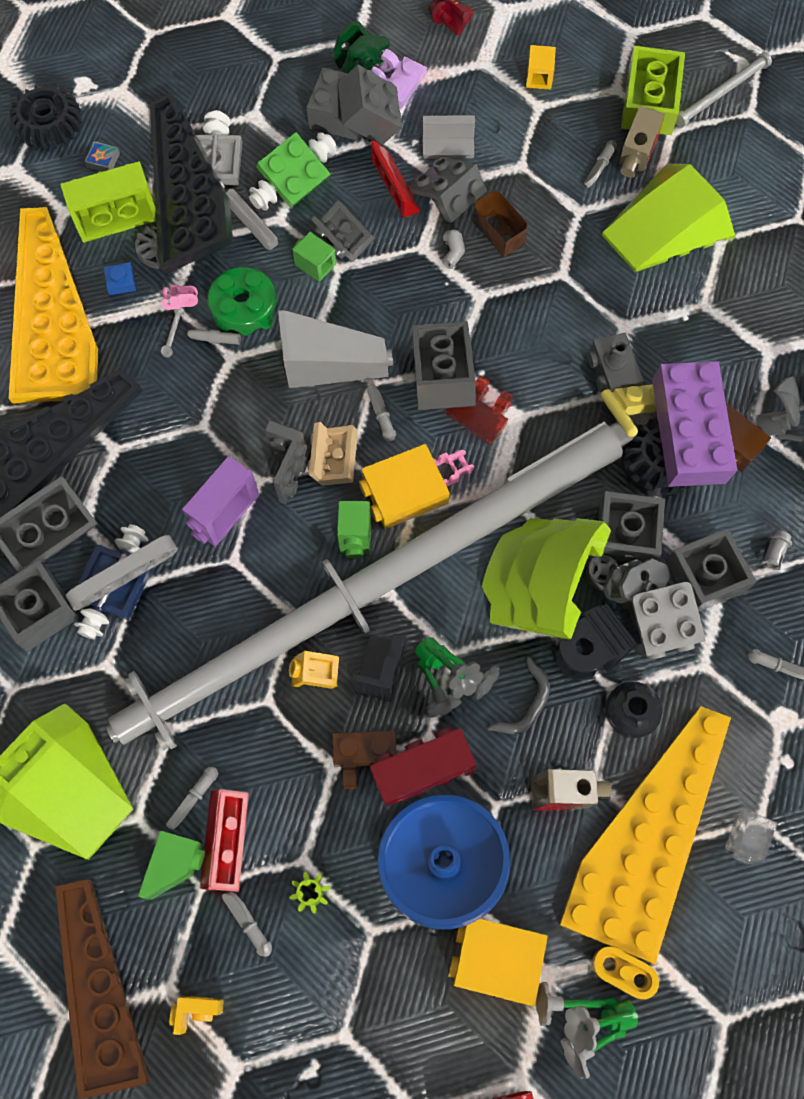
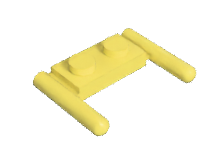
[600,384,657,437]

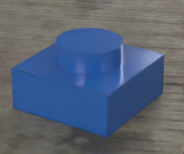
[104,262,136,295]

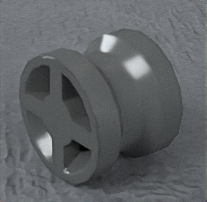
[585,555,618,590]

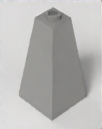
[278,310,393,388]

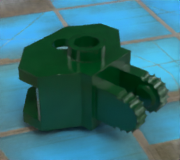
[332,21,391,74]

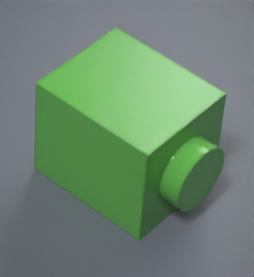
[292,232,336,282]

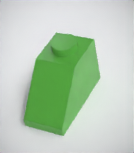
[138,831,205,900]

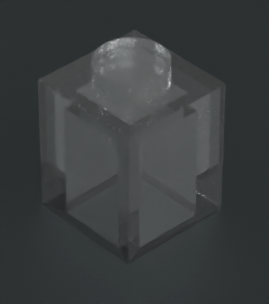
[725,809,777,865]

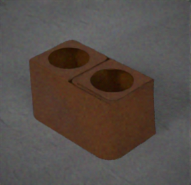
[473,191,527,257]

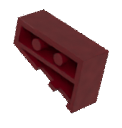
[370,727,476,807]

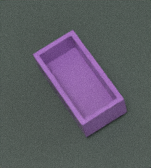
[652,361,738,487]

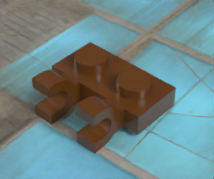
[333,731,396,790]

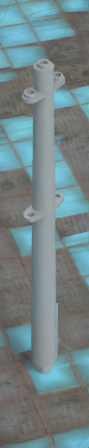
[106,421,633,750]

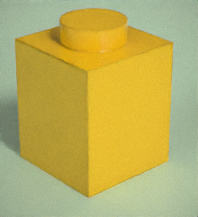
[526,45,556,90]

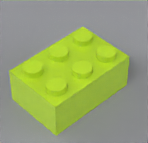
[621,46,685,136]
[60,161,156,243]

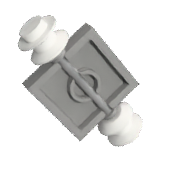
[196,111,242,188]

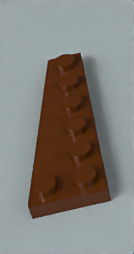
[55,879,150,1099]

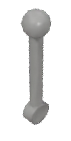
[161,307,185,358]

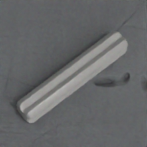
[226,189,278,250]

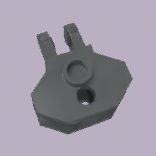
[603,559,670,631]

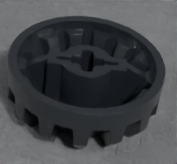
[621,418,689,497]

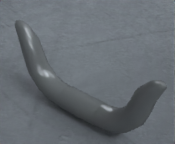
[487,656,550,735]

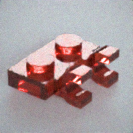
[446,375,513,445]

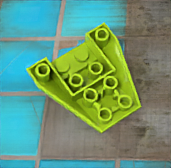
[0,704,134,860]

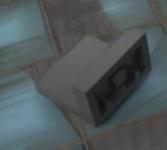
[265,421,309,505]

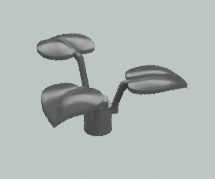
[756,377,804,442]

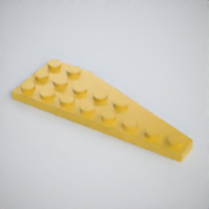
[9,207,98,404]
[559,706,731,964]

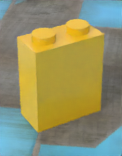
[359,444,450,529]
[448,919,548,1007]

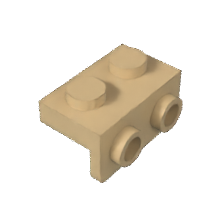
[308,422,358,486]

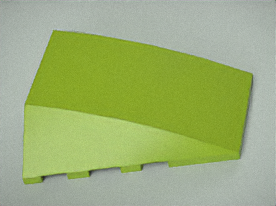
[602,164,735,272]

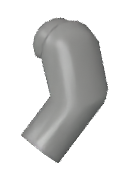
[442,229,465,269]

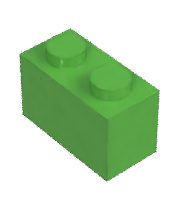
[337,501,371,559]

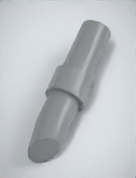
[188,329,241,345]

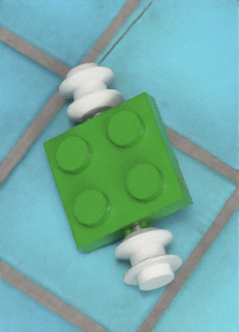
[249,132,336,211]

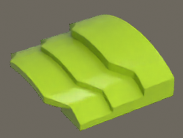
[482,518,611,640]

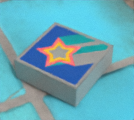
[84,141,120,171]

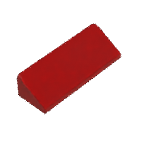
[371,140,420,218]
[200,789,249,892]

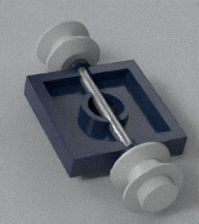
[74,524,154,640]

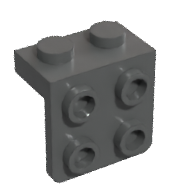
[409,157,487,223]

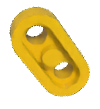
[592,947,659,999]

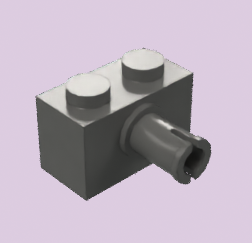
[587,332,643,392]

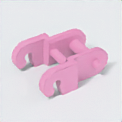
[162,285,198,310]
[434,450,474,486]

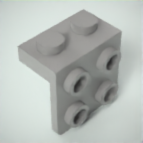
[631,582,706,660]

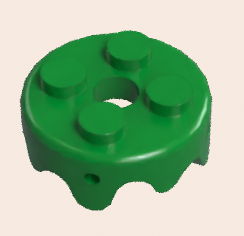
[207,267,278,336]

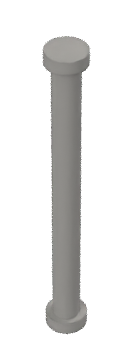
[676,52,772,128]

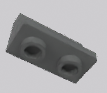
[311,200,375,261]

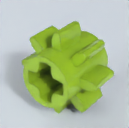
[289,872,331,914]

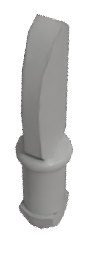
[584,140,617,188]
[367,384,396,441]
[748,649,804,680]
[166,767,218,830]
[222,891,272,957]

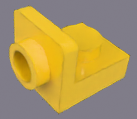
[289,651,339,689]
[169,996,224,1035]

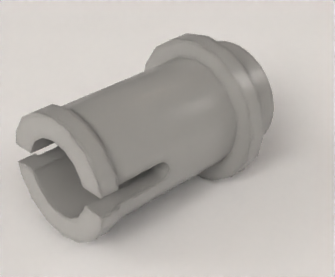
[762,530,792,570]

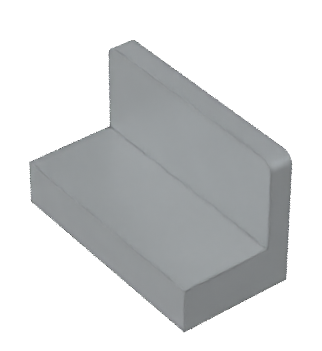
[422,115,475,159]

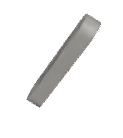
[65,535,178,610]

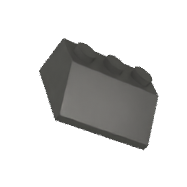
[0,476,98,573]

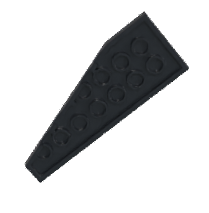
[150,93,233,274]

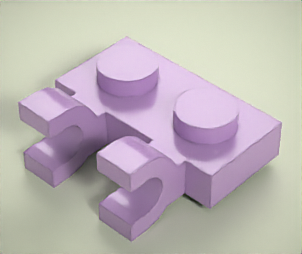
[371,49,427,109]

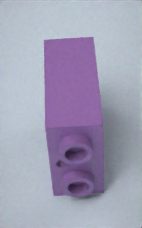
[182,456,259,547]

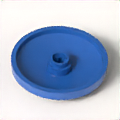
[378,795,510,929]

